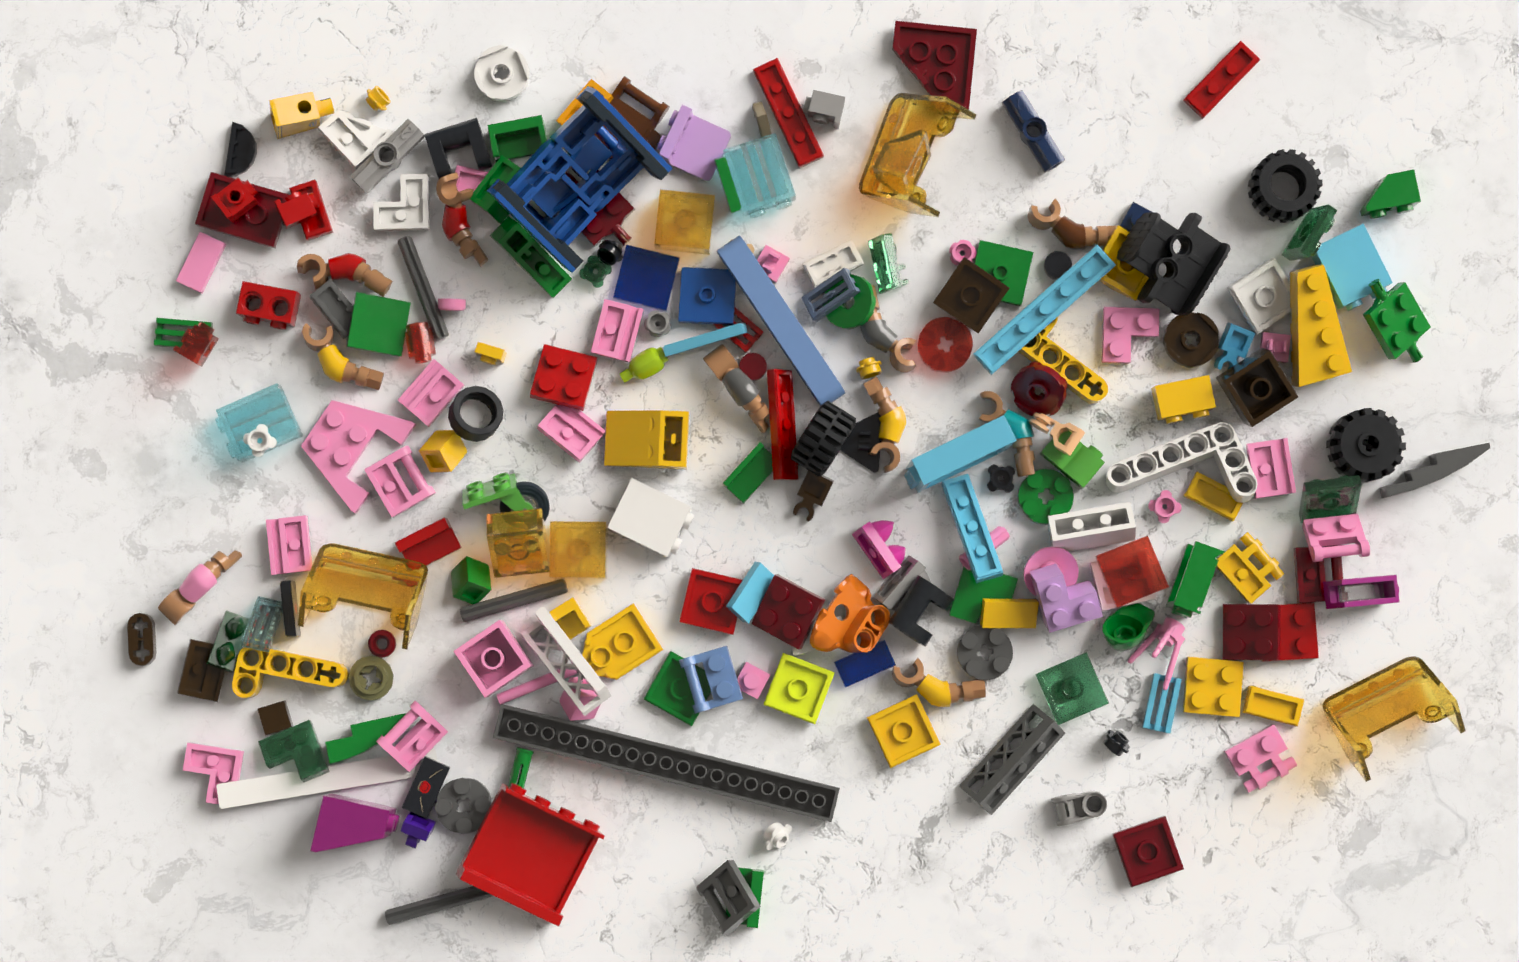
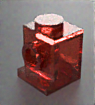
[173,321,219,367]

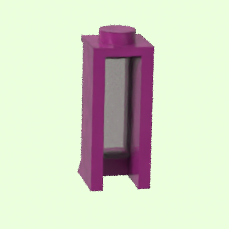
[1323,575,1400,609]

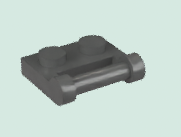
[696,860,761,936]

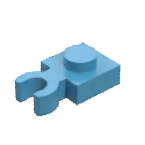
[1214,322,1255,370]

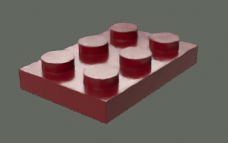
[195,172,289,248]

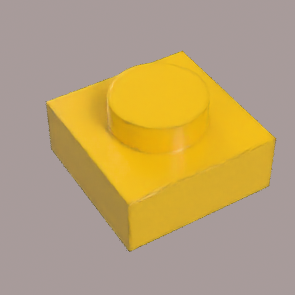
[475,342,507,366]

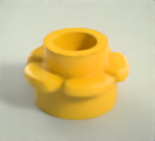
[366,86,391,111]
[856,357,882,379]

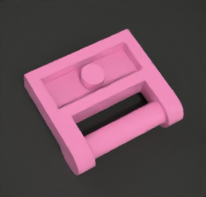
[364,445,436,518]
[1302,514,1370,562]
[376,701,448,772]

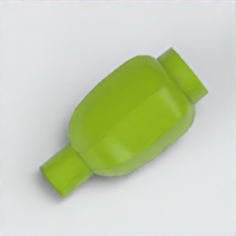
[619,346,669,383]

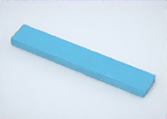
[973,244,1116,375]

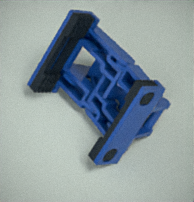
[487,86,673,273]

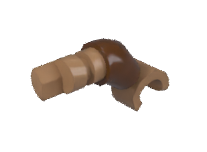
[1027,198,1116,250]

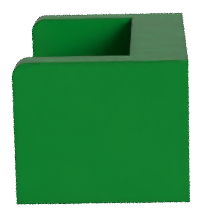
[488,115,547,162]

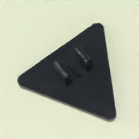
[840,412,881,473]

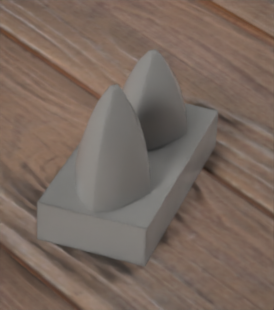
[874,555,930,611]

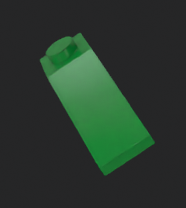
[490,216,572,298]

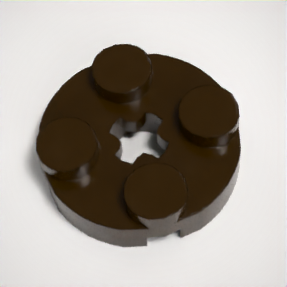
[1162,312,1219,368]

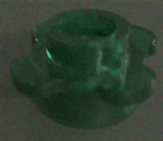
[579,255,612,288]

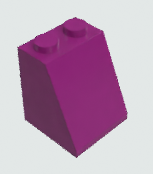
[310,793,400,852]

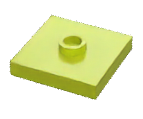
[763,653,835,724]

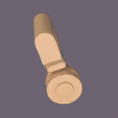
[1029,412,1085,456]

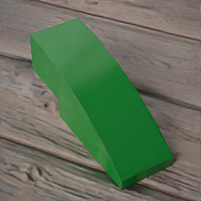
[325,713,406,764]

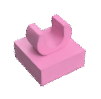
[757,245,790,283]
[1260,332,1291,364]

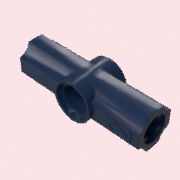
[1002,90,1065,173]

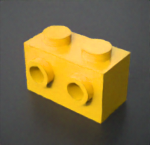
[1151,375,1216,424]

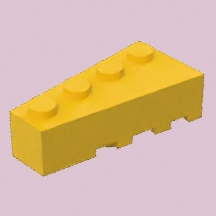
[1290,265,1352,387]

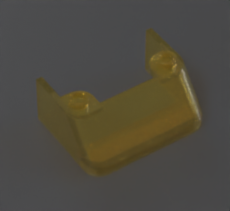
[859,93,976,217]
[298,543,428,650]
[1323,656,1466,782]

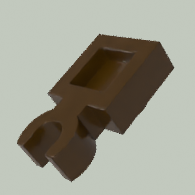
[793,470,834,522]

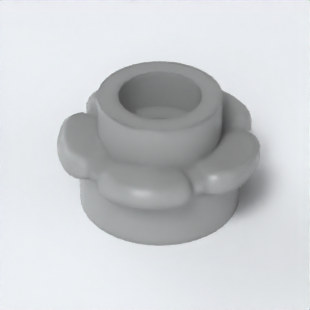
[644,310,671,337]

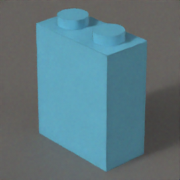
[1309,224,1393,311]

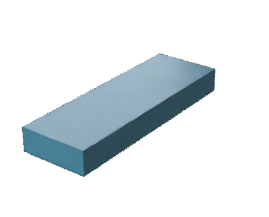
[663,322,748,357]

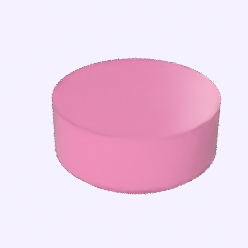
[438,299,466,311]

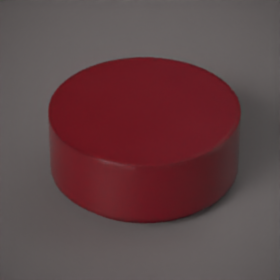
[739,353,767,381]

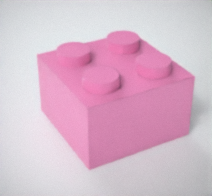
[454,620,534,698]

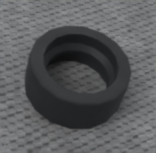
[448,386,504,442]

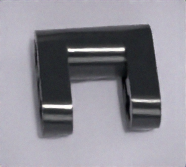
[425,118,493,179]
[888,575,955,647]

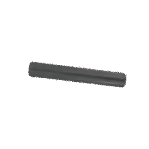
[397,236,449,340]
[460,579,568,622]
[385,886,493,925]

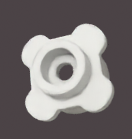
[243,424,277,457]
[764,822,792,850]

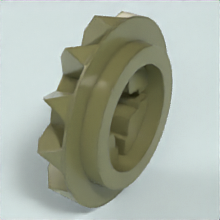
[349,656,394,700]

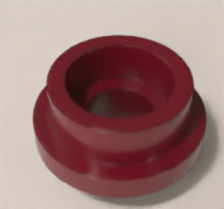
[368,630,396,658]

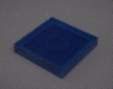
[613,245,680,312]

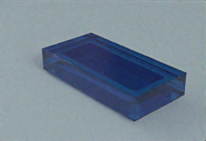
[834,640,896,687]

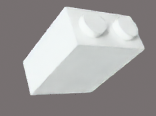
[607,478,694,558]

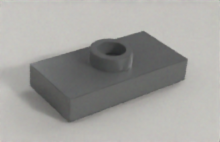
[309,279,353,339]

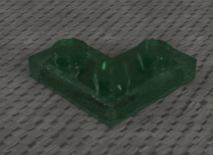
[258,720,330,782]

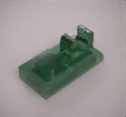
[868,233,909,294]

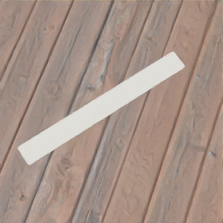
[216,749,437,809]

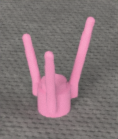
[1128,617,1185,690]

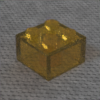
[654,189,716,255]
[487,508,550,578]
[549,521,608,579]

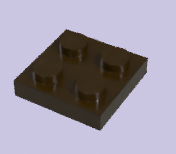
[933,257,1009,334]

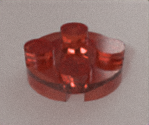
[917,317,973,373]

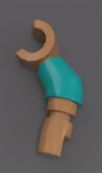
[979,391,1035,477]

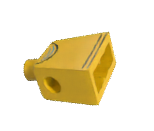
[269,92,334,139]

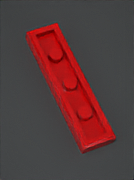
[753,58,824,168]
[767,369,799,480]

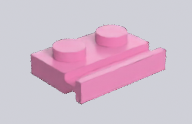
[591,299,644,363]
[398,359,465,427]
[537,405,606,463]
[1246,438,1296,499]
[266,515,313,575]

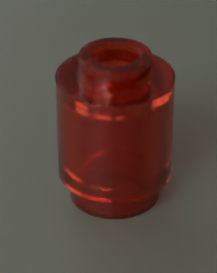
[405,322,436,364]

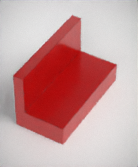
[395,517,462,573]

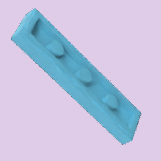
[941,474,1003,583]

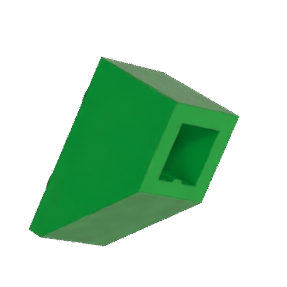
[1360,169,1421,219]

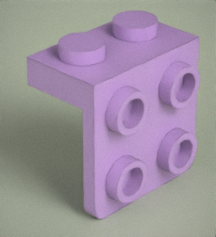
[657,105,731,181]

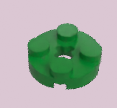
[1018,469,1074,525]

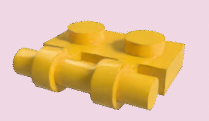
[1216,532,1285,604]

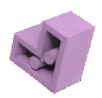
[1030,564,1103,633]

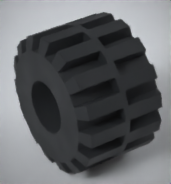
[1326,408,1406,482]

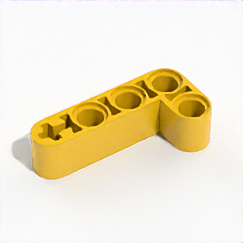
[1018,317,1108,404]
[232,646,349,698]

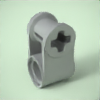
[1051,791,1107,826]

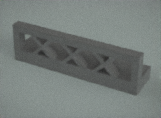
[959,704,1065,815]

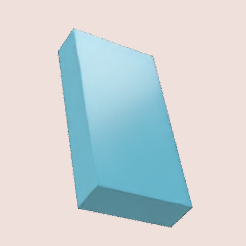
[726,562,774,624]

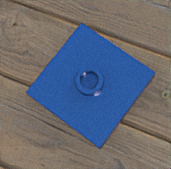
[678,267,736,325]

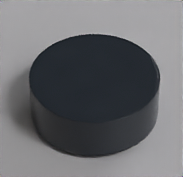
[1044,251,1072,280]

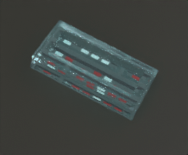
[242,596,283,652]

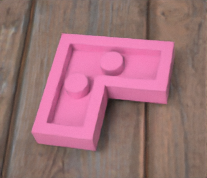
[1102,307,1159,364]
[183,743,244,804]

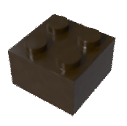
[1216,348,1298,427]

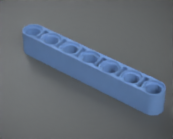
[717,235,846,406]

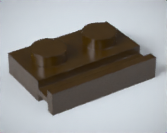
[177,639,225,702]

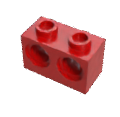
[236,281,301,330]

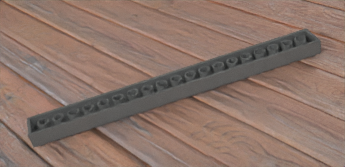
[493,704,840,822]

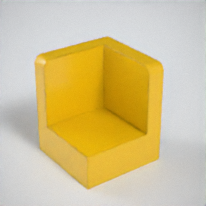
[419,430,467,472]
[549,597,592,640]

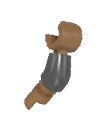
[860,285,917,373]
[703,344,769,433]

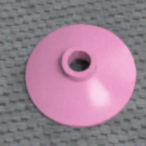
[1023,547,1079,596]

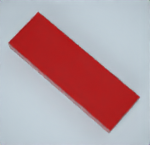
[1183,41,1260,119]

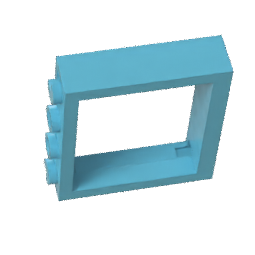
[904,415,1017,493]

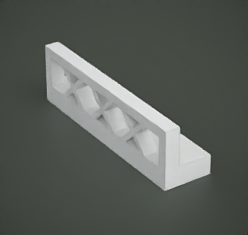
[521,606,611,716]

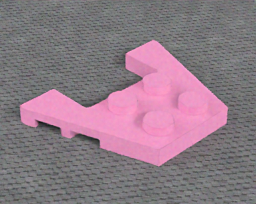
[301,400,416,514]

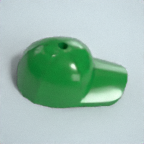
[1102,603,1155,651]

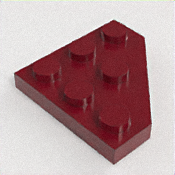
[892,21,977,112]

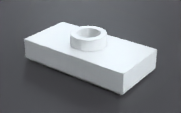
[802,239,864,288]

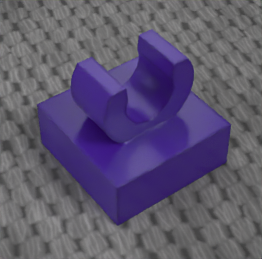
[400,812,436,849]

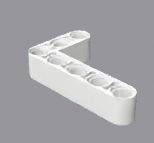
[1105,422,1258,503]

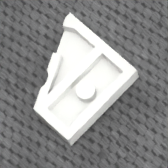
[318,110,394,170]

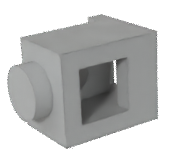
[803,90,845,129]

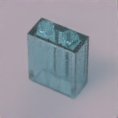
[723,133,796,218]
[215,383,303,463]

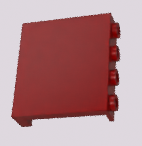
[456,783,605,927]

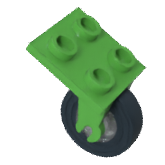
[462,472,550,532]

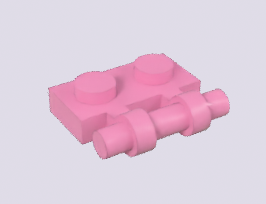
[1224,724,1297,793]

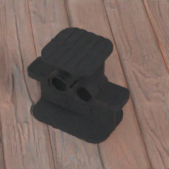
[1117,212,1231,315]

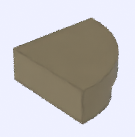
[752,101,772,140]

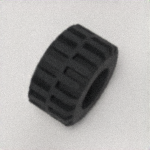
[1248,149,1323,223]
[791,401,856,477]

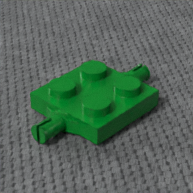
[1363,279,1431,363]

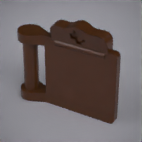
[594,76,670,159]

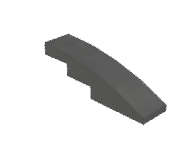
[1379,443,1490,498]

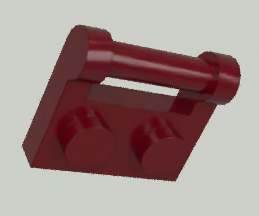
[1293,545,1348,603]

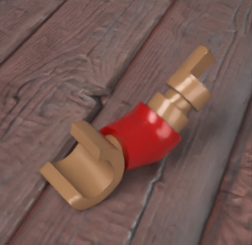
[436,172,488,267]
[297,253,393,297]

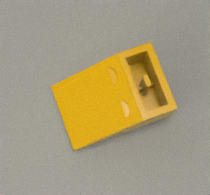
[604,410,689,470]

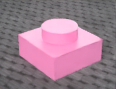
[737,662,770,699]

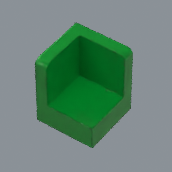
[451,556,492,604]

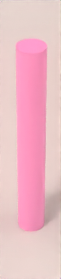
[496,669,578,705]

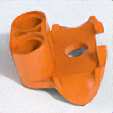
[810,574,890,653]

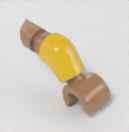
[302,323,384,390]
[864,377,906,473]
[892,658,986,707]

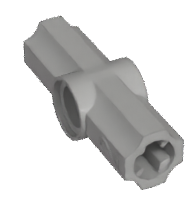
[350,119,425,194]

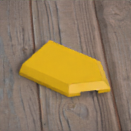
[582,603,663,680]

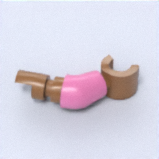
[158,550,242,625]

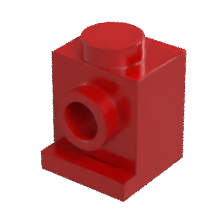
[211,178,259,223]
[275,191,319,229]

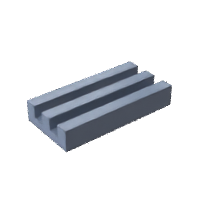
[801,268,860,322]

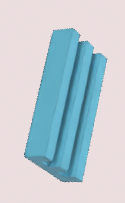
[1142,673,1182,734]

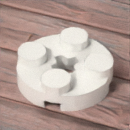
[474,45,530,101]

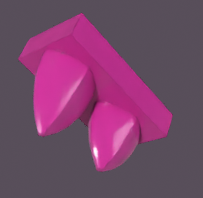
[852,520,906,580]

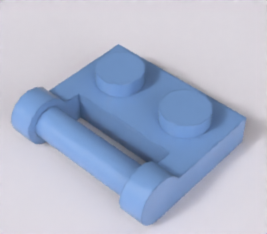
[679,646,743,713]

